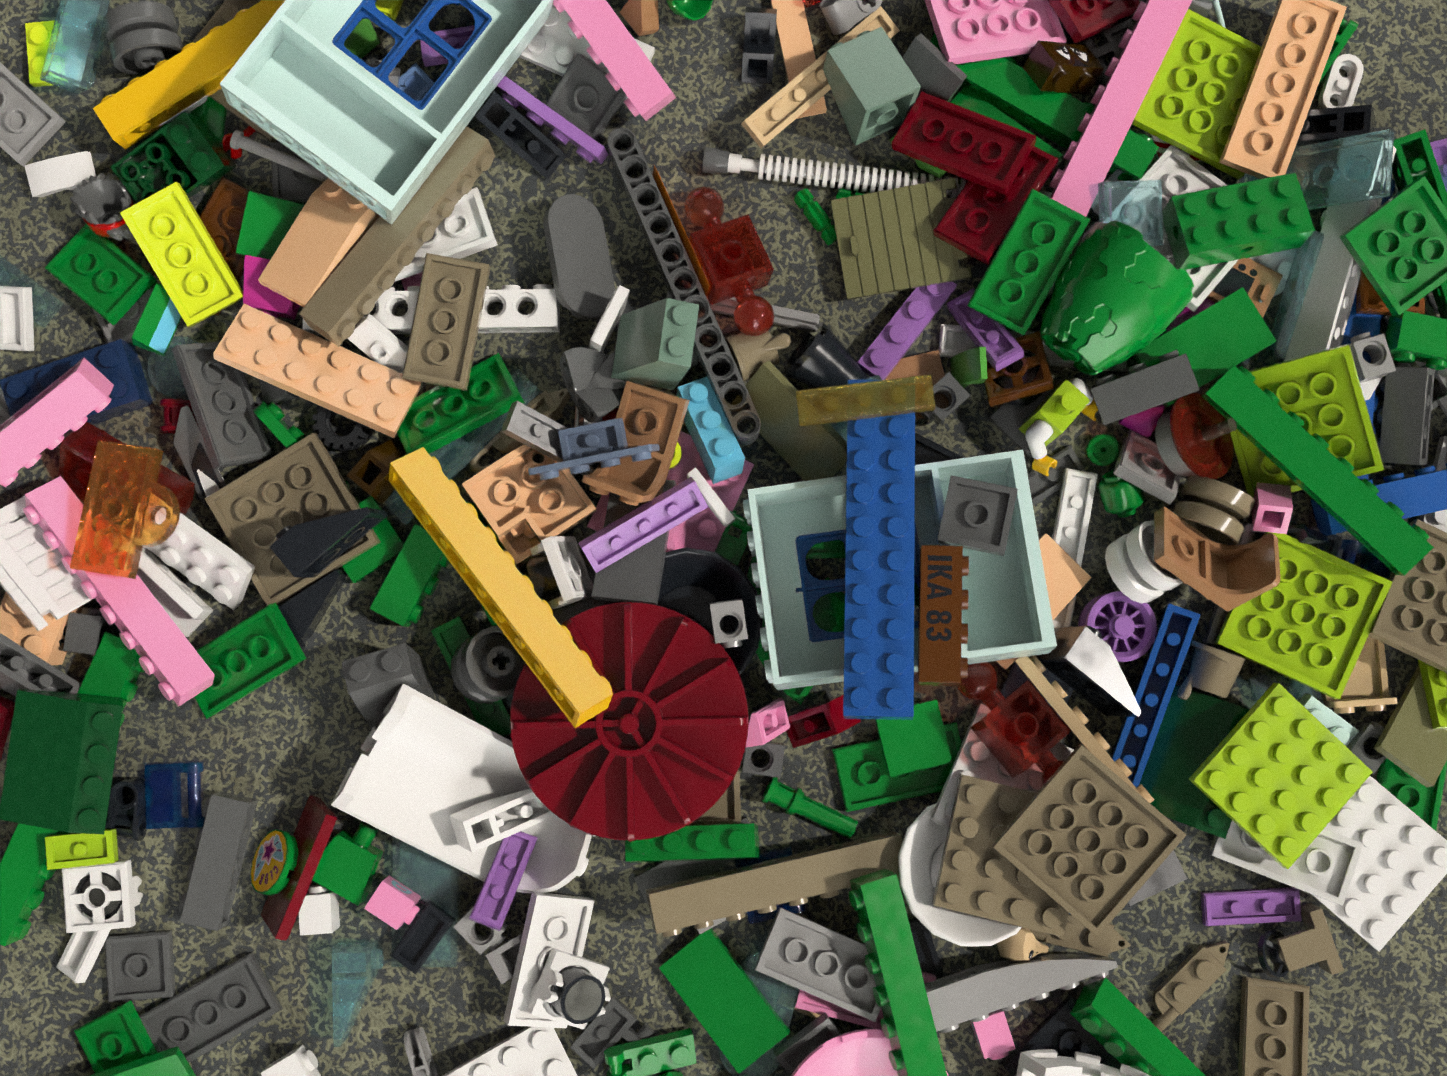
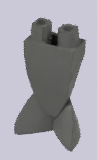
[560,347,699,423]

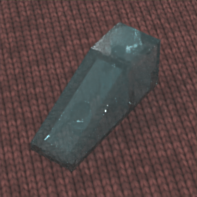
[332,940,383,1047]

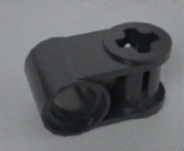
[105,777,150,841]

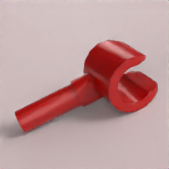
[222,126,255,159]

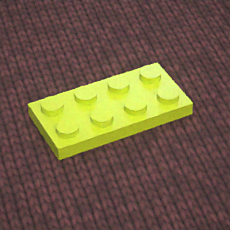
[120,182,243,327]

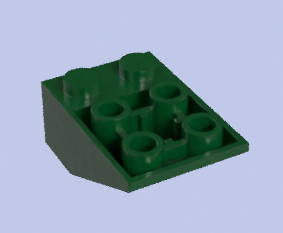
[110,111,236,203]

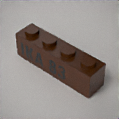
[918,545,969,686]

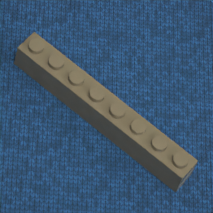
[299,126,496,347]
[645,831,903,937]

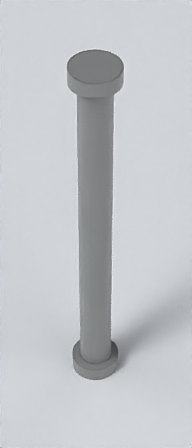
[230,130,328,182]

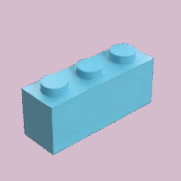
[677,377,745,484]

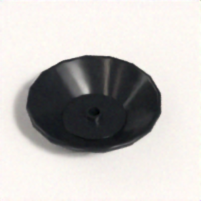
[618,547,763,675]

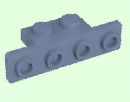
[528,418,660,480]

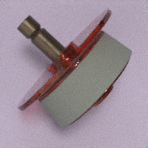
[1155,393,1237,479]

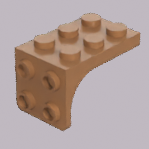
[582,381,690,506]
[1154,506,1281,612]

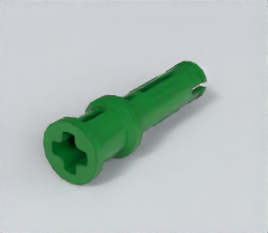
[761,777,858,839]

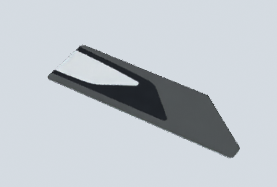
[173,406,226,508]

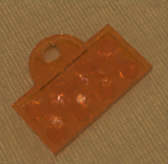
[70,440,180,579]

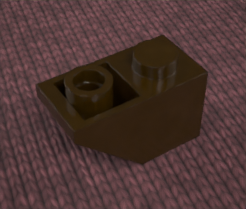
[347,436,407,504]

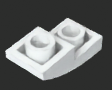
[25,151,96,197]

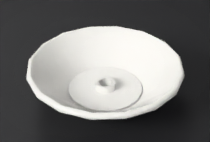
[898,803,1022,946]

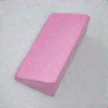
[745,698,790,748]

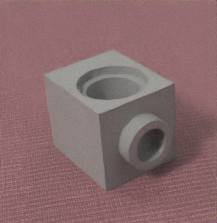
[1349,332,1396,383]
[709,598,748,648]
[454,906,508,955]

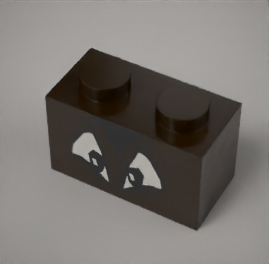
[1023,40,1104,95]

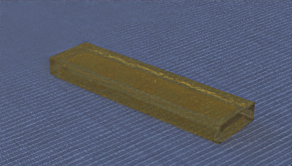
[796,374,935,426]

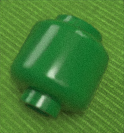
[1098,470,1144,518]

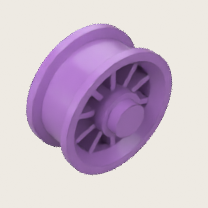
[1078,591,1157,662]

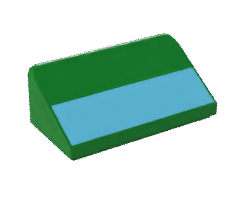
[132,283,182,356]

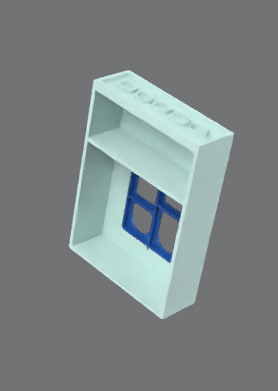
[220,0,554,225]
[743,449,1057,690]

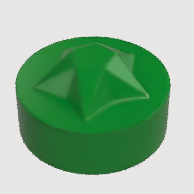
[1086,434,1120,466]

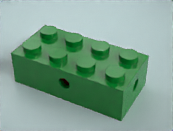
[1161,173,1315,270]

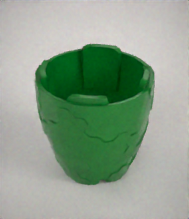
[1040,220,1194,376]

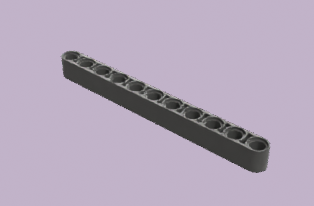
[608,127,761,445]

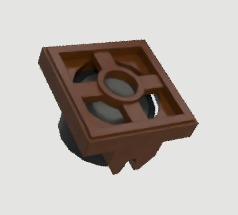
[984,331,1054,407]

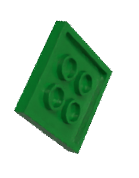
[1339,176,1447,316]

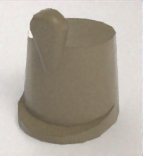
[724,326,791,382]
[1177,640,1246,700]

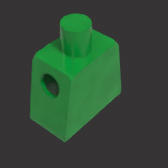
[312,821,383,906]

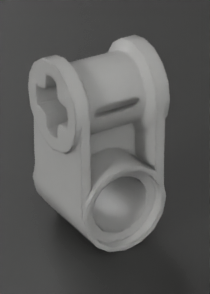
[819,0,883,35]

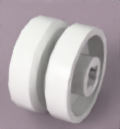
[1105,521,1183,604]

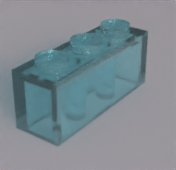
[40,0,110,94]

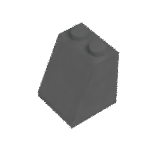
[342,643,435,729]

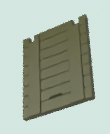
[831,178,972,300]

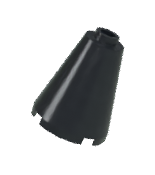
[783,322,870,404]

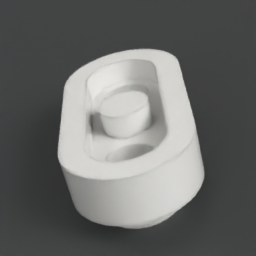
[1318,54,1364,109]

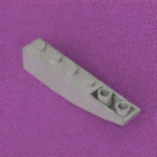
[925,953,1118,1033]

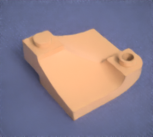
[462,444,596,568]

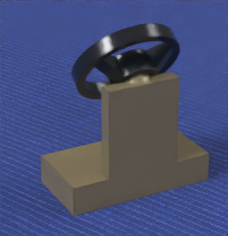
[1257,903,1344,977]

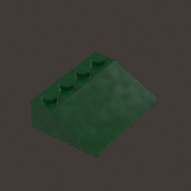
[1139,685,1249,839]
[0,688,123,835]

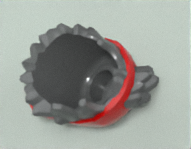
[70,173,134,241]

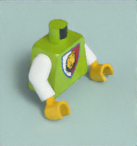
[1018,378,1098,477]

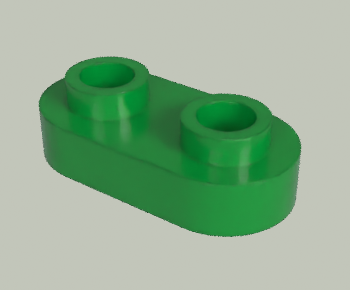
[253,401,306,448]

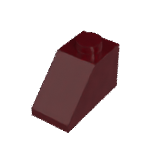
[786,694,861,748]

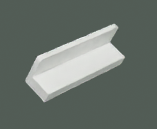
[104,524,213,637]

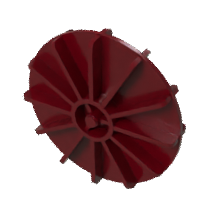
[510,602,749,841]

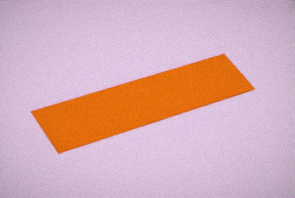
[652,165,710,296]

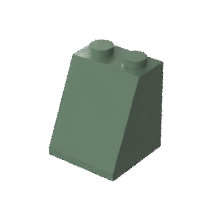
[823,27,921,146]
[611,298,699,390]

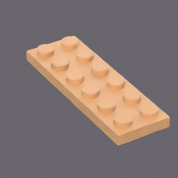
[1219,0,1347,179]
[213,304,421,438]

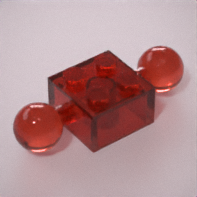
[684,187,774,336]
[957,662,1071,786]

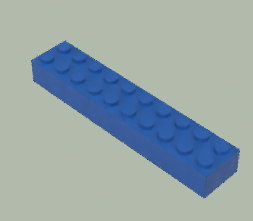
[843,380,915,720]

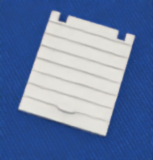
[0,496,91,631]

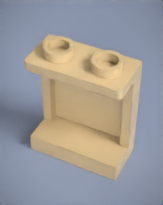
[1321,636,1398,714]

